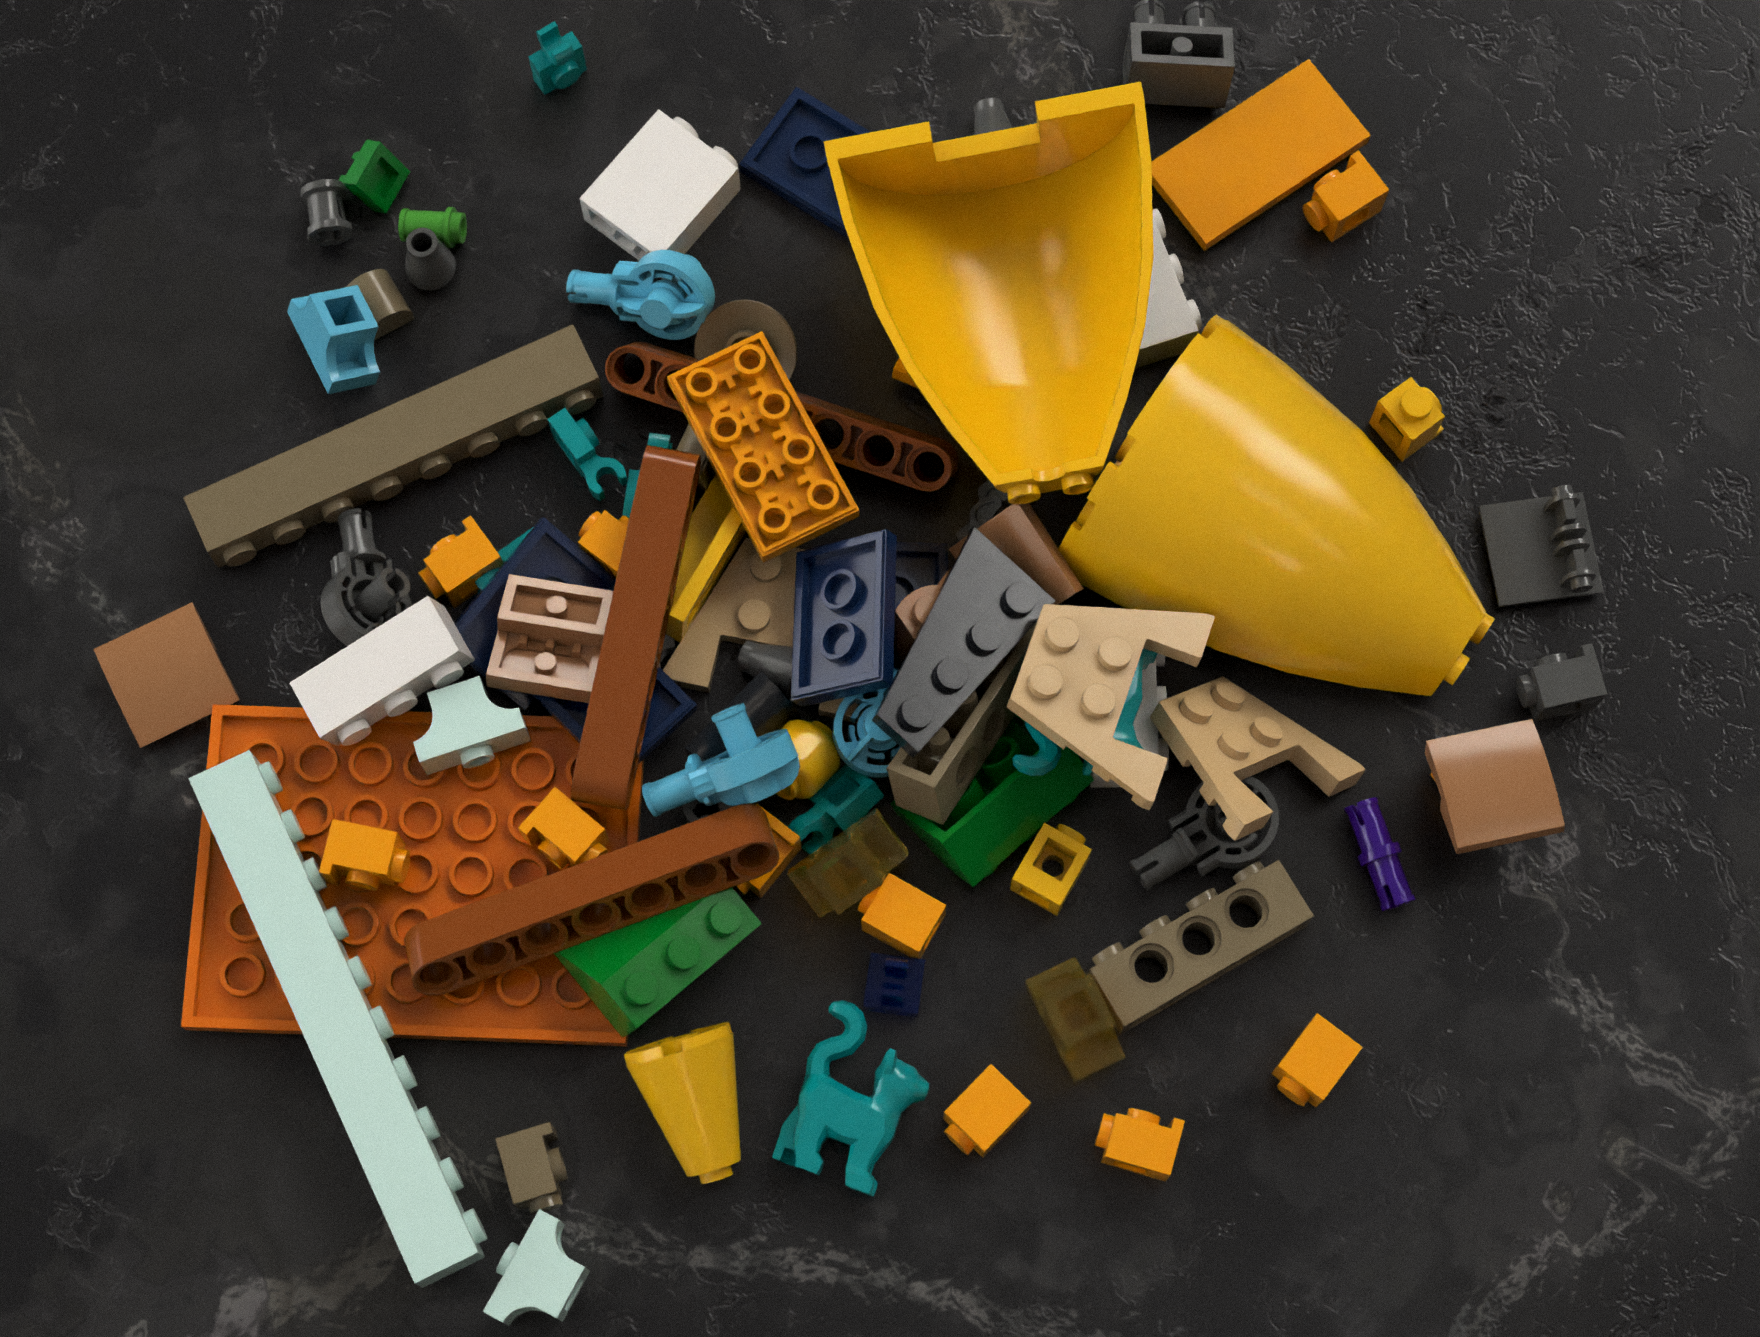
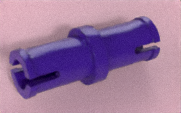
[1344,797,1416,912]

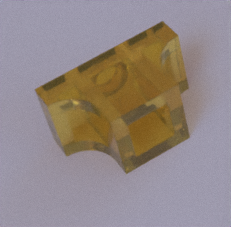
[787,808,909,918]
[1025,957,1125,1083]

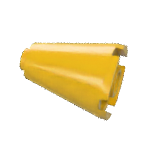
[624,1022,741,1184]

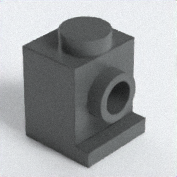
[1516,643,1608,722]

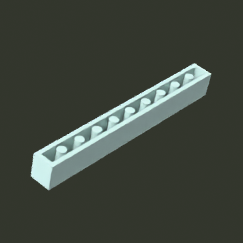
[188,750,488,1288]

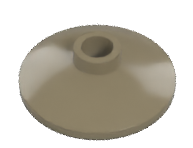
[694,299,798,381]

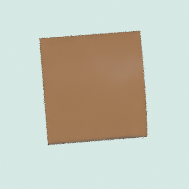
[949,503,1084,605]
[486,574,613,703]
[94,602,240,748]
[1425,719,1565,854]

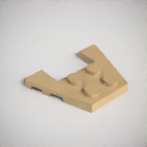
[663,538,862,723]
[1007,604,1215,811]
[1150,676,1366,841]

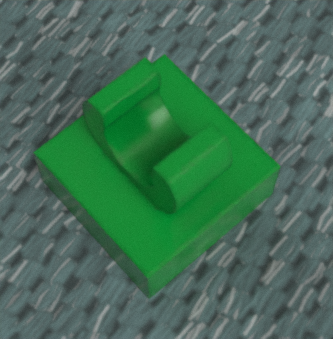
[339,139,410,214]

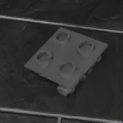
[1478,485,1604,607]

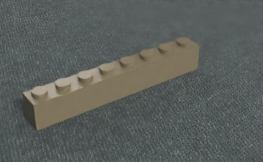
[183,324,604,568]

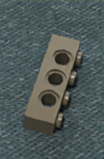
[887,622,1037,825]
[1086,860,1314,1035]

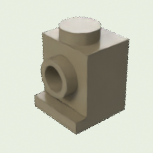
[495,1122,568,1215]

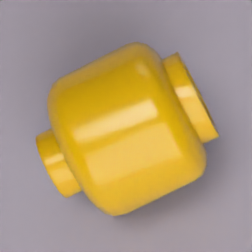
[775,719,840,800]

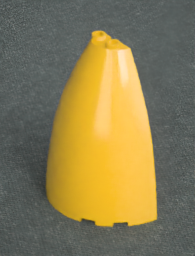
[824,82,1154,504]
[1058,314,1495,696]

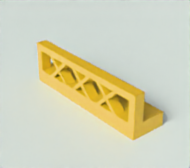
[666,474,746,642]

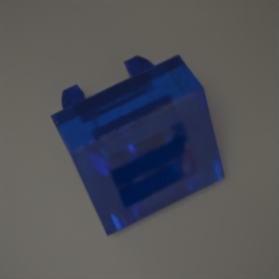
[863,952,925,1017]

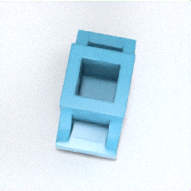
[287,285,380,394]

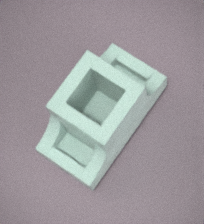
[413,676,531,775]
[483,1209,590,1326]

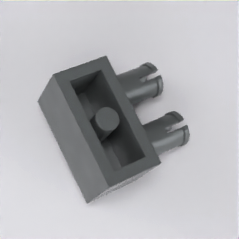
[1122,0,1235,108]

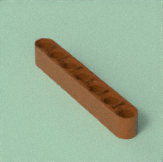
[605,341,958,492]
[571,445,701,810]
[404,804,779,996]

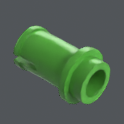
[398,207,467,248]

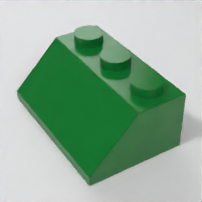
[890,714,1094,887]
[554,887,762,1038]

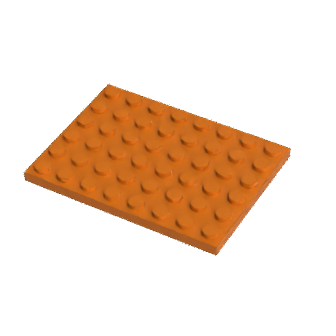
[181,704,644,1046]

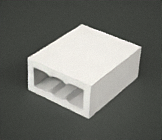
[579,109,741,260]

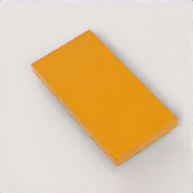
[1151,59,1371,251]
[667,331,860,563]

